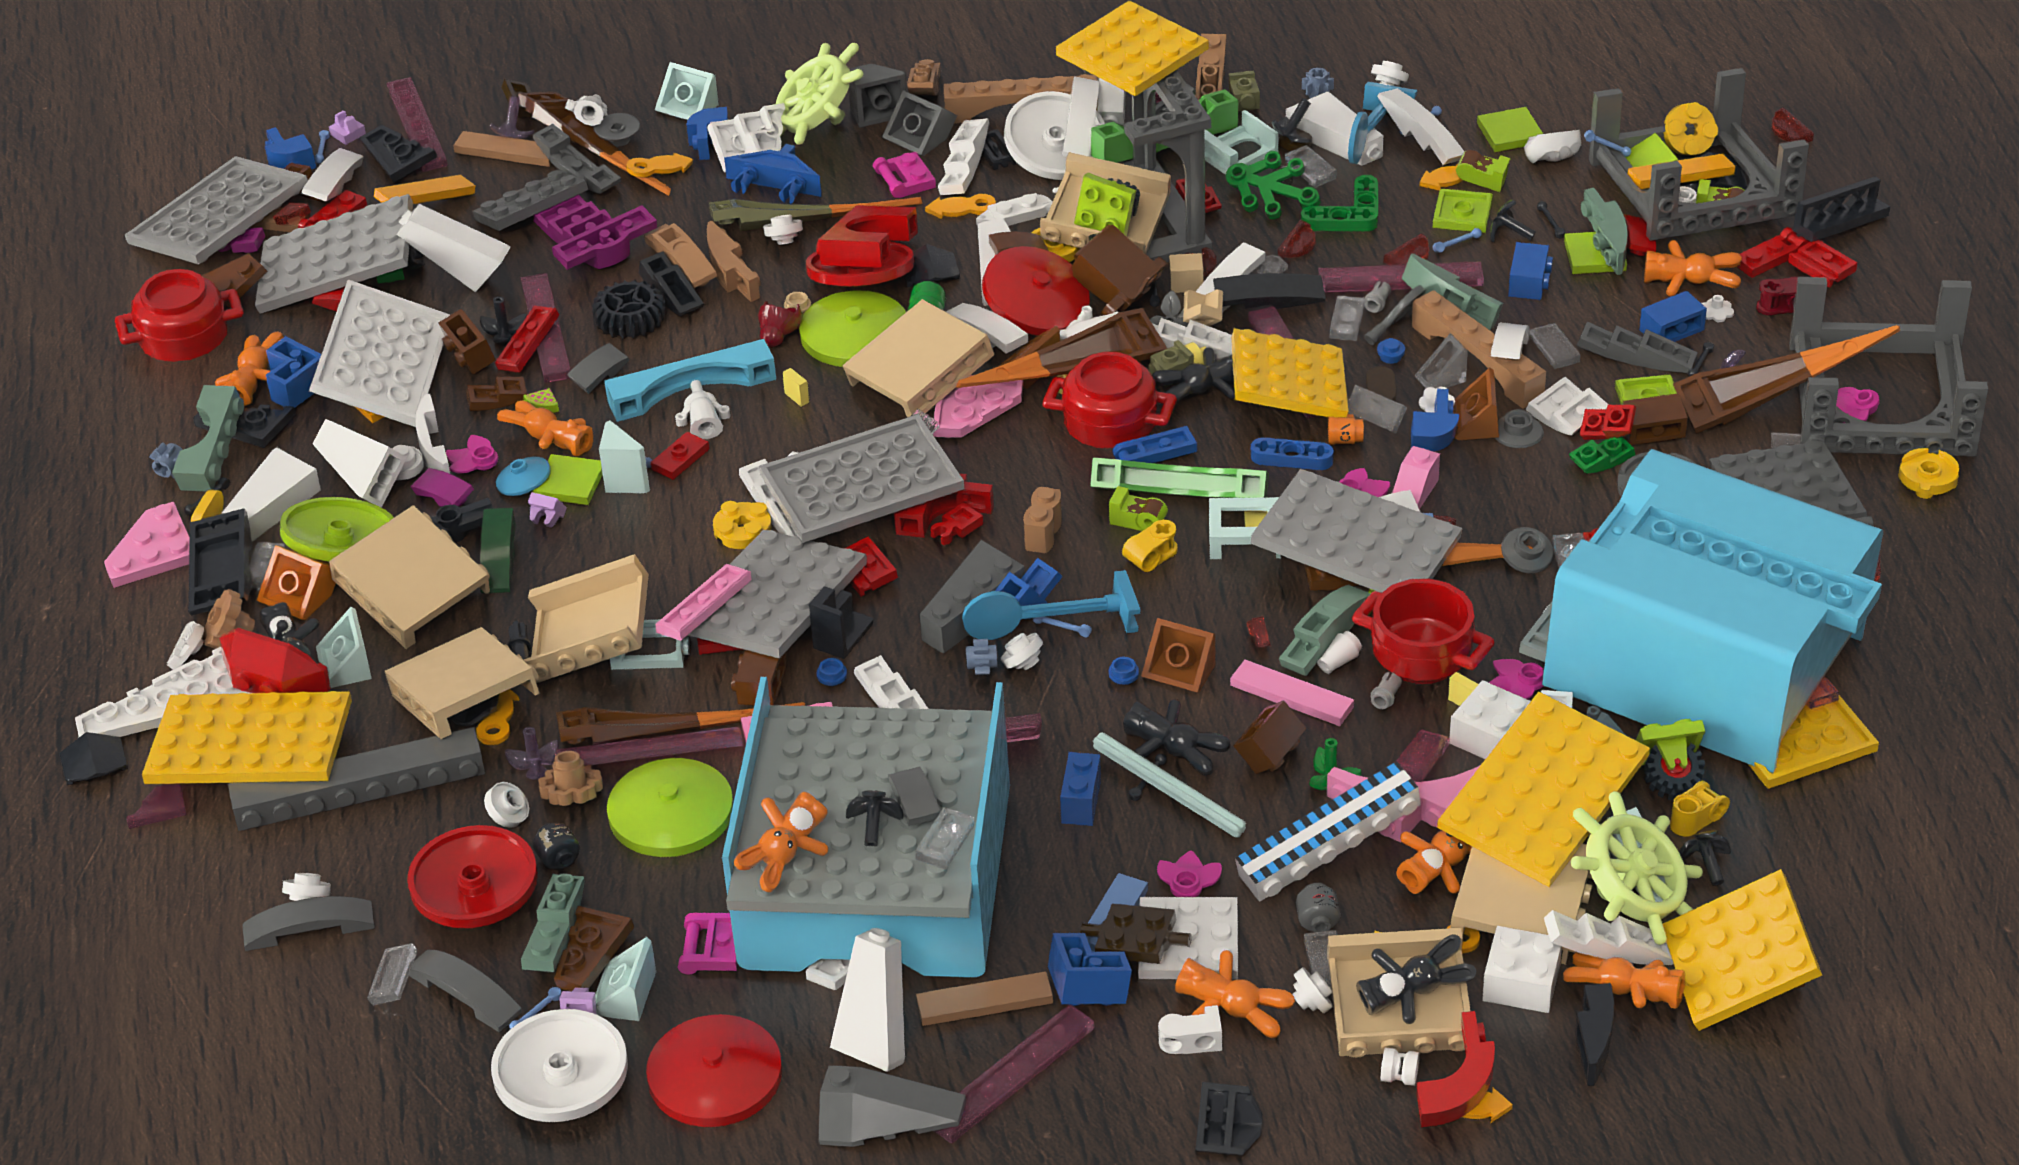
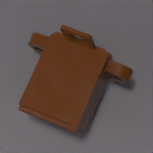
[1072,224,1168,316]

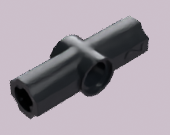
[431,498,493,543]

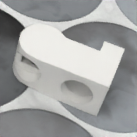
[1158,1005,1222,1054]

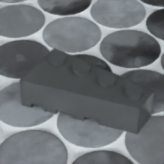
[920,540,1025,654]

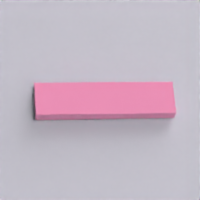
[655,564,752,641]
[1230,660,1354,726]

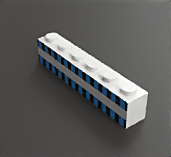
[1235,761,1421,902]

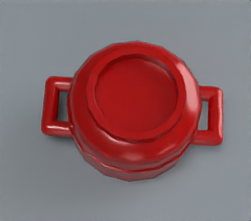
[115,269,244,362]
[1042,352,1177,448]
[1352,578,1495,684]

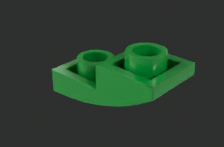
[1569,436,1636,474]

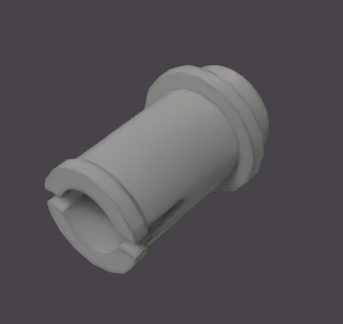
[1364,281,1391,313]
[1370,672,1402,709]

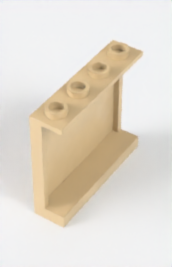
[1040,152,1171,254]
[842,299,994,418]
[329,505,490,649]
[523,554,649,683]
[385,627,539,739]
[1450,844,1593,965]
[1327,928,1470,1058]

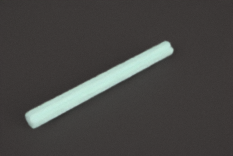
[1093,732,1246,838]

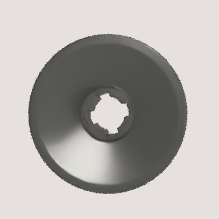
[594,113,640,146]
[1495,409,1544,448]
[1501,527,1554,573]

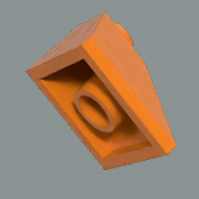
[256,545,336,620]

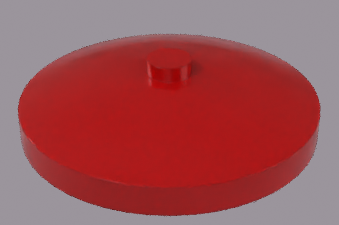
[806,241,914,287]
[982,246,1090,335]
[407,825,538,928]
[646,1014,782,1127]

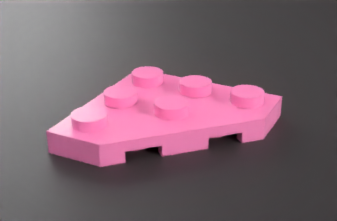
[932,375,1024,438]
[104,502,190,588]

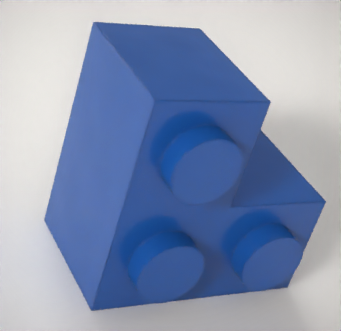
[266,336,322,408]
[1048,933,1132,1006]

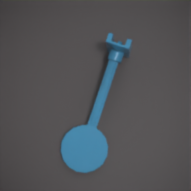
[1348,82,1417,164]
[962,570,1141,640]

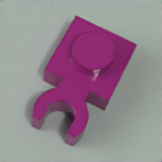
[218,228,265,253]

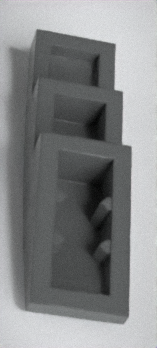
[1576,322,1697,373]

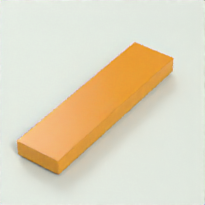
[1627,154,1735,189]
[374,175,476,204]

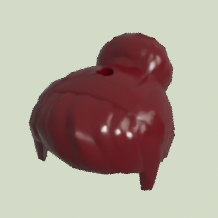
[758,301,803,348]

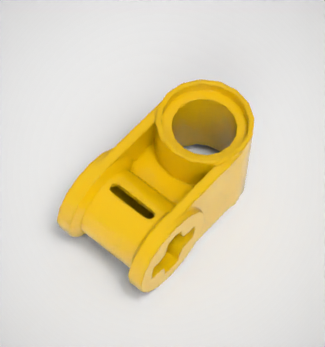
[1122,520,1178,572]
[1670,781,1730,837]

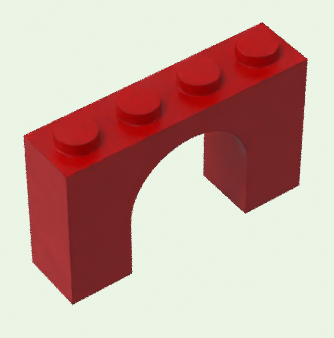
[816,205,918,268]

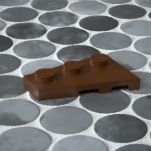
[554,906,635,991]

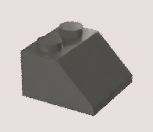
[849,64,906,128]
[882,90,958,156]

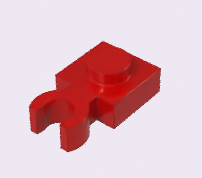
[930,502,983,546]

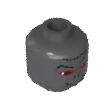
[1296,883,1341,933]

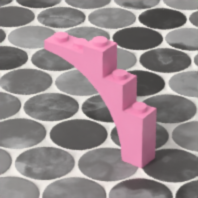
[1327,765,1481,843]

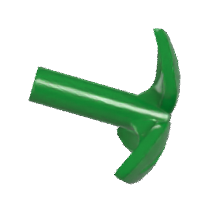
[1309,738,1362,790]

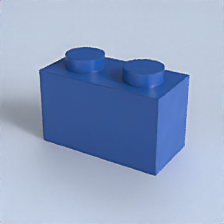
[1508,242,1553,300]
[1639,291,1707,342]
[1060,752,1101,826]

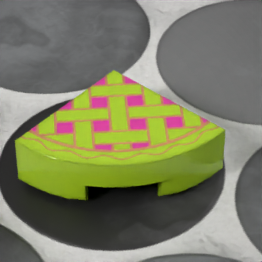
[523,388,559,413]

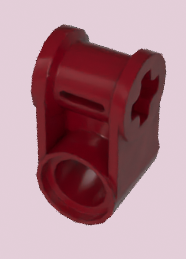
[1756,277,1798,315]

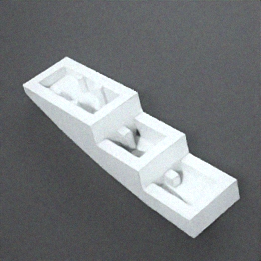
[1377,88,1464,165]
[938,118,989,195]
[302,148,364,201]
[1177,242,1265,318]
[946,303,1028,353]
[1152,318,1232,359]
[739,459,798,537]
[854,655,928,709]
[1544,910,1674,965]

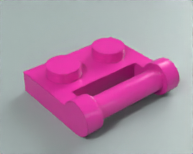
[873,151,936,198]
[678,913,738,975]

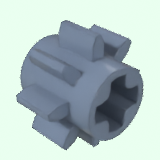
[1302,68,1334,98]
[150,443,183,478]
[966,638,997,675]

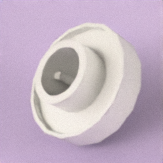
[1371,61,1409,87]
[763,215,803,245]
[392,445,424,480]
[1001,633,1043,670]
[484,782,529,828]
[282,873,331,901]
[1292,967,1333,1013]

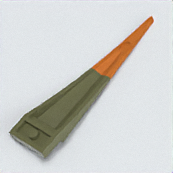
[708,197,922,231]

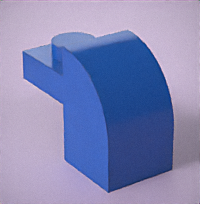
[686,107,728,160]
[265,127,316,170]
[1411,388,1459,451]
[995,558,1063,619]

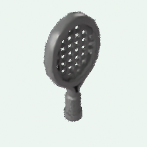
[1364,285,1425,345]

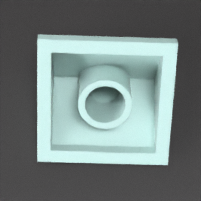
[655,62,719,120]
[599,420,650,493]
[316,607,372,688]
[595,937,656,1021]

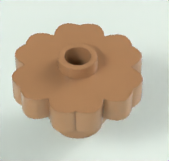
[203,589,255,649]
[538,751,603,806]

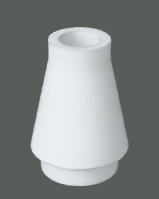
[1317,631,1362,674]

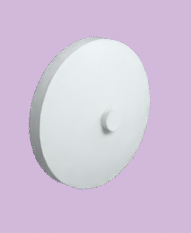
[1004,91,1105,180]
[491,1009,628,1122]

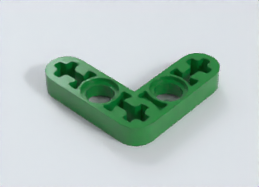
[1301,175,1378,231]

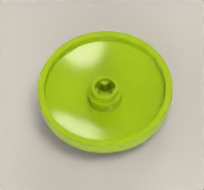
[799,290,906,367]
[280,497,394,561]
[607,758,733,857]

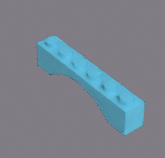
[604,339,776,422]

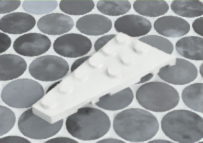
[75,647,251,737]

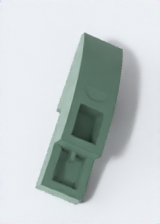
[1581,188,1628,275]
[1402,254,1503,330]
[1279,585,1371,676]
[521,874,585,972]

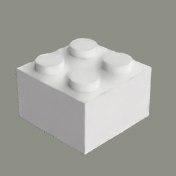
[1449,680,1531,759]
[1483,926,1562,1013]

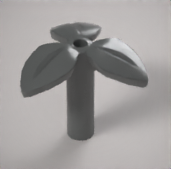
[1150,290,1189,327]

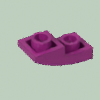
[411,468,474,507]

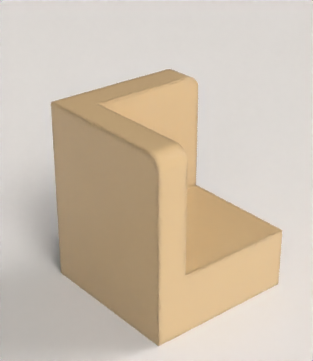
[1169,253,1203,293]
[1183,289,1223,326]

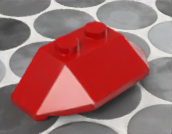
[219,628,331,693]

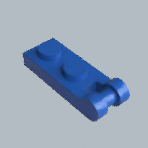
[1112,426,1197,463]

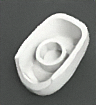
[1524,130,1581,164]

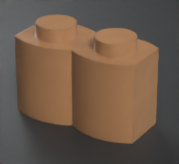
[1023,487,1062,553]

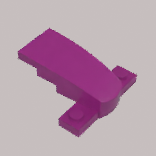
[533,194,657,270]

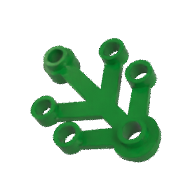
[1226,151,1321,219]

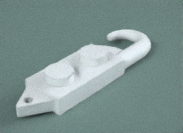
[976,187,1059,226]

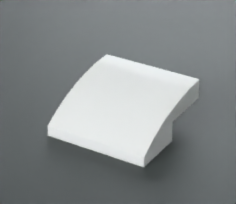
[1526,377,1609,436]

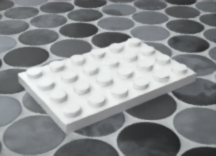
[309,280,450,427]

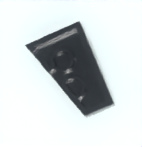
[359,125,438,183]
[193,405,296,448]

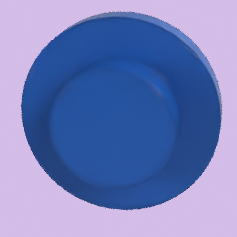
[1377,338,1405,364]
[1108,657,1139,685]
[817,658,847,686]

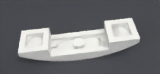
[1062,76,1099,156]
[1491,322,1530,359]
[415,394,450,474]

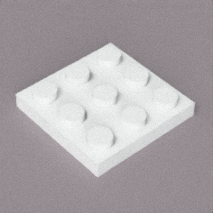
[1138,897,1238,979]

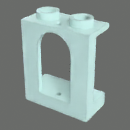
[1205,110,1279,175]
[1209,497,1281,559]
[610,619,690,670]

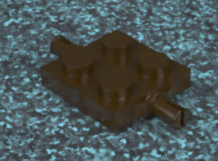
[1080,904,1192,964]

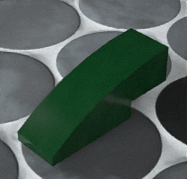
[480,508,516,593]

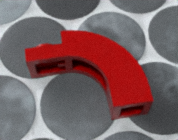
[894,474,994,538]
[1416,1011,1495,1127]

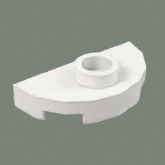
[167,621,204,670]

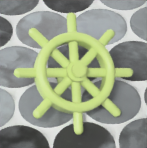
[773,43,864,145]
[1571,791,1703,945]

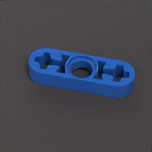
[1251,438,1334,470]

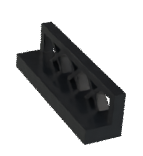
[1793,176,1891,242]

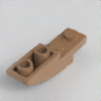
[1195,34,1226,100]
[907,59,941,96]
[707,221,761,302]
[643,223,717,288]

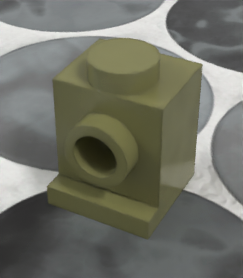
[1229,70,1260,111]
[1149,340,1194,388]

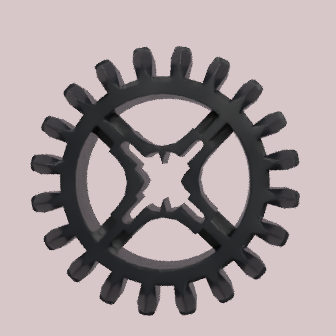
[592,279,666,340]

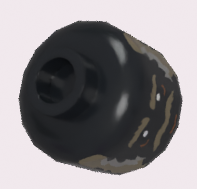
[533,823,580,870]

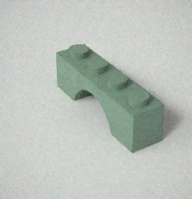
[172,385,244,492]

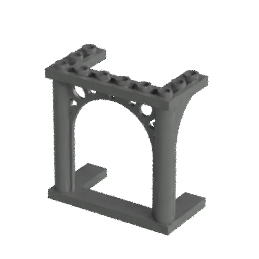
[1589,68,1809,241]
[1083,69,1212,262]
[1789,277,1988,456]

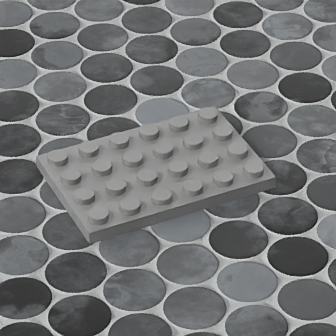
[125,156,308,264]
[255,194,413,314]
[759,414,964,543]
[1250,469,1462,593]
[688,530,867,658]

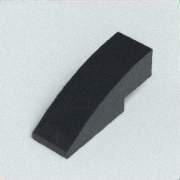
[639,251,704,316]
[1575,983,1614,1086]

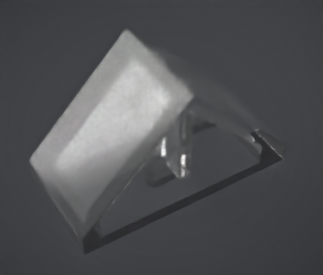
[1414,333,1468,389]

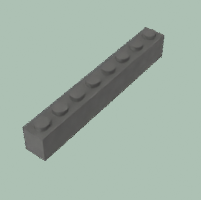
[228,727,485,831]

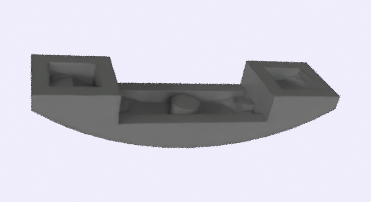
[533,123,621,193]
[243,896,375,951]
[404,950,522,1032]

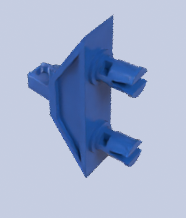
[724,144,822,204]

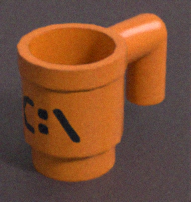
[1328,414,1364,445]

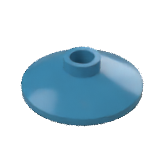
[496,456,551,496]

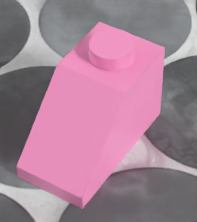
[1392,446,1440,510]

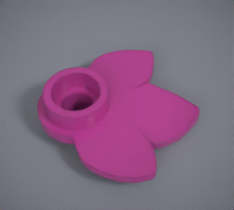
[1836,387,1880,423]
[446,435,498,473]
[1339,468,1390,497]
[1489,659,1544,700]
[1157,851,1222,897]

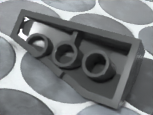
[819,1065,967,1147]

